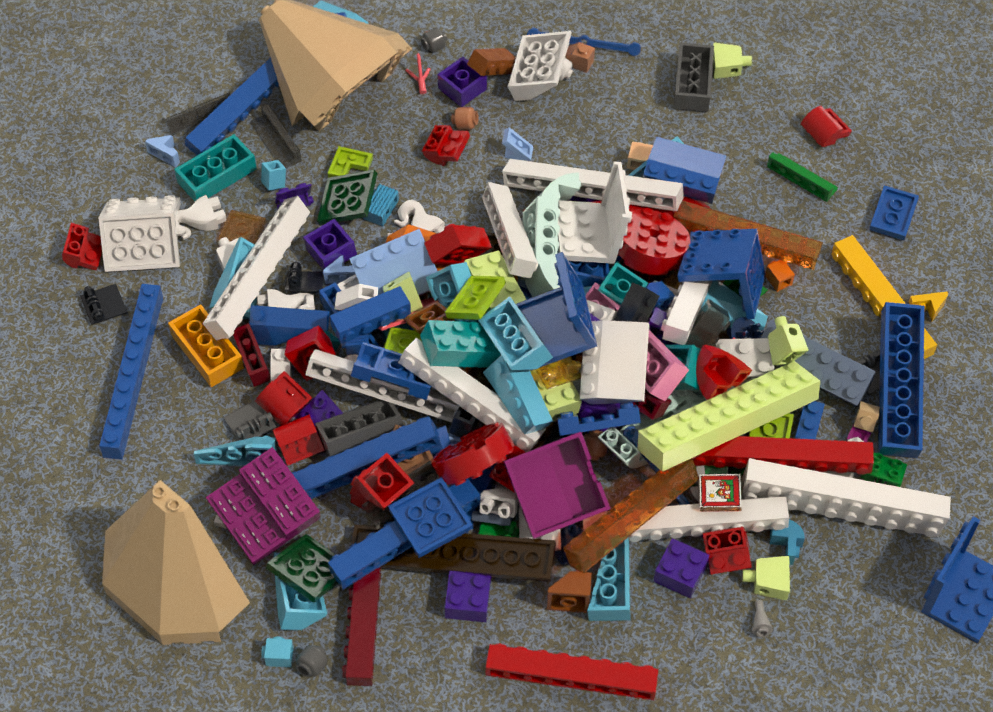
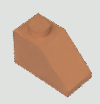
[565,42,595,73]

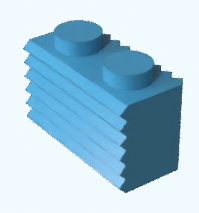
[363,184,399,226]

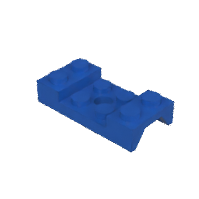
[351,342,431,400]
[557,402,641,436]

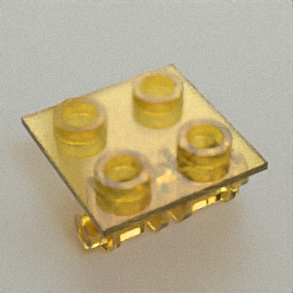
[535,356,581,389]

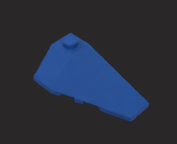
[249,305,330,346]

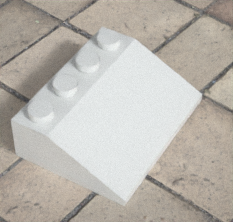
[508,31,572,101]
[580,320,649,405]

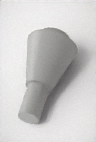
[752,600,773,637]

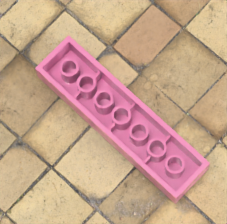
[586,282,689,401]

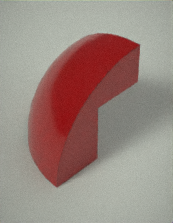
[696,345,752,400]

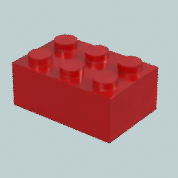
[424,224,492,265]

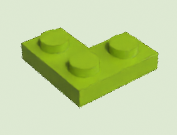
[328,146,373,178]

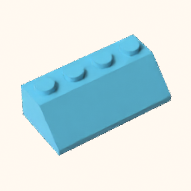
[479,297,553,370]

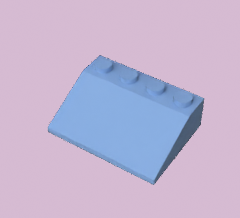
[349,229,437,295]

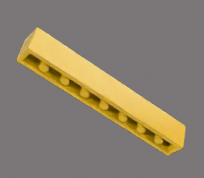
[831,235,937,359]

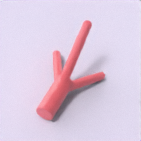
[405,53,430,94]

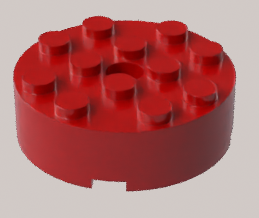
[617,208,690,275]
[431,422,514,486]

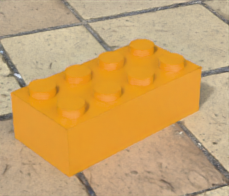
[168,304,244,388]

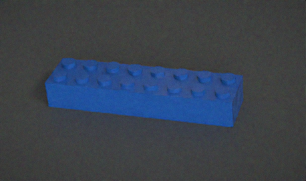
[878,302,924,458]

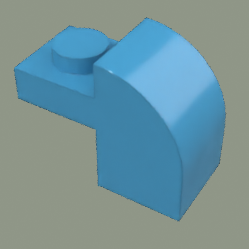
[769,519,805,565]

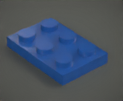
[869,185,919,241]

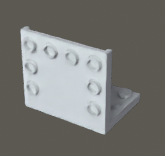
[558,162,632,264]
[98,195,180,272]

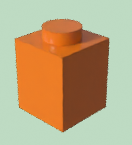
[765,259,795,292]

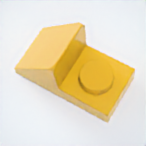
[908,291,948,322]

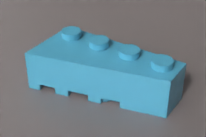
[483,355,553,434]
[587,534,631,621]

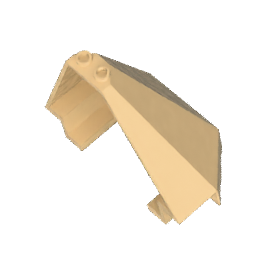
[259,0,412,131]
[102,480,250,645]

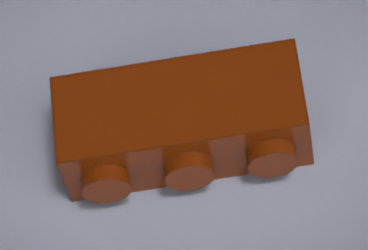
[467,48,516,76]

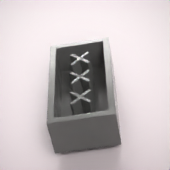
[673,42,714,112]
[315,400,404,457]

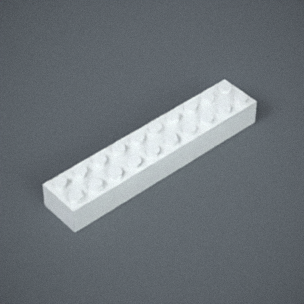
[741,458,951,537]

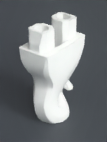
[175,195,227,240]
[394,200,445,233]
[257,289,315,310]
[480,483,518,518]

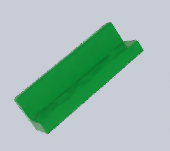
[767,152,838,202]

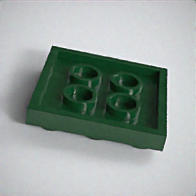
[317,169,378,225]
[266,534,338,603]

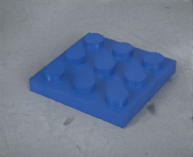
[388,477,473,558]

